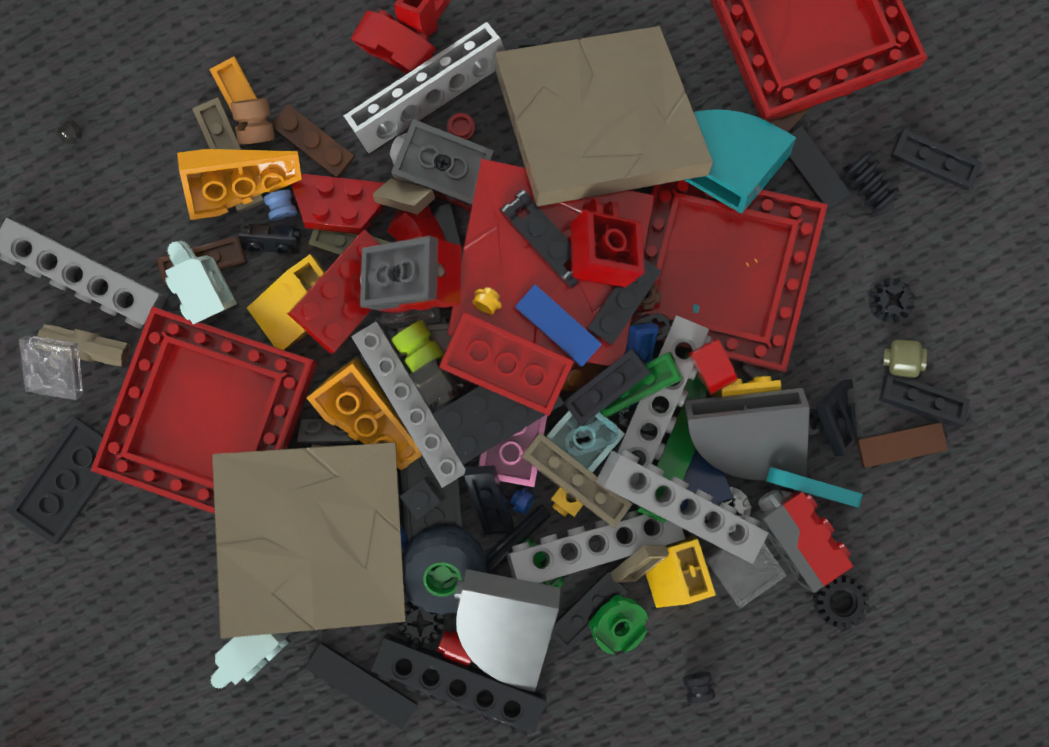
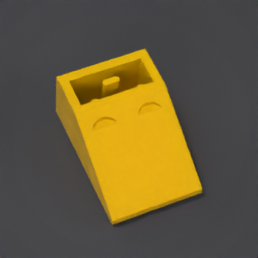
[247,254,325,351]

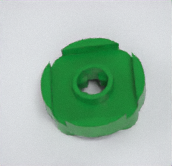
[589,595,648,654]

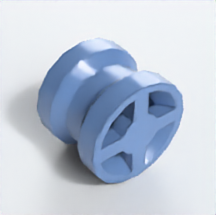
[263,190,298,221]

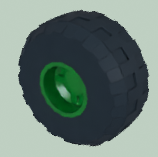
[402,525,487,615]

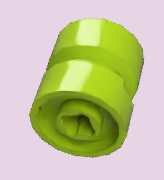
[391,320,445,375]

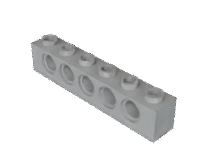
[344,22,505,154]
[0,218,167,329]
[618,315,712,486]
[351,321,467,488]
[596,450,769,564]
[506,510,685,583]

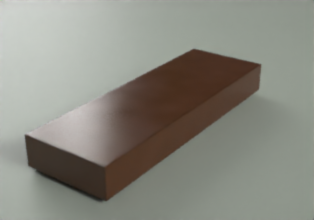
[156,235,247,286]
[857,422,948,468]

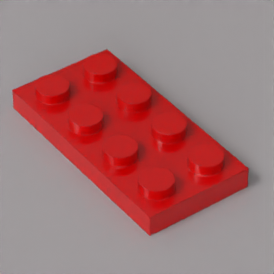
[287,229,381,354]
[439,311,574,416]

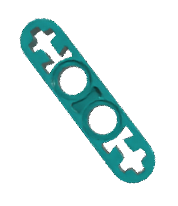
[766,467,863,508]

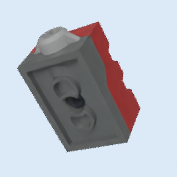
[390,119,495,212]
[360,236,462,314]
[752,488,853,593]

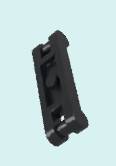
[499,189,578,289]

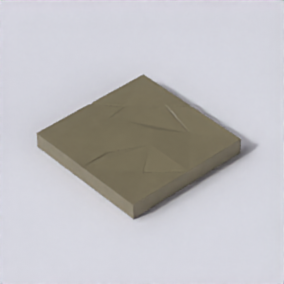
[495,26,713,207]
[212,443,405,639]

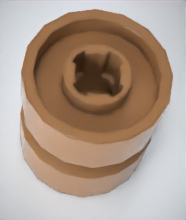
[230,98,275,144]

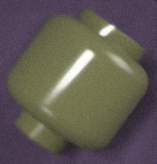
[883,339,927,378]

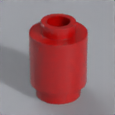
[437,630,475,667]

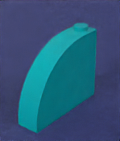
[685,110,796,214]

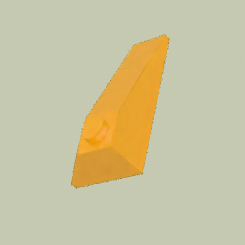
[177,149,302,220]
[307,357,422,470]

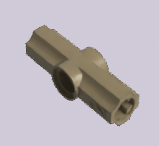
[37,324,131,367]

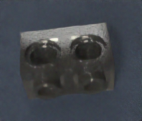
[409,358,464,406]

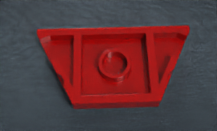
[290,174,385,234]

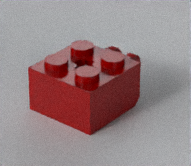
[570,197,645,287]

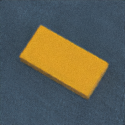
[209,57,257,111]

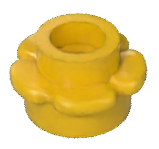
[473,288,502,315]

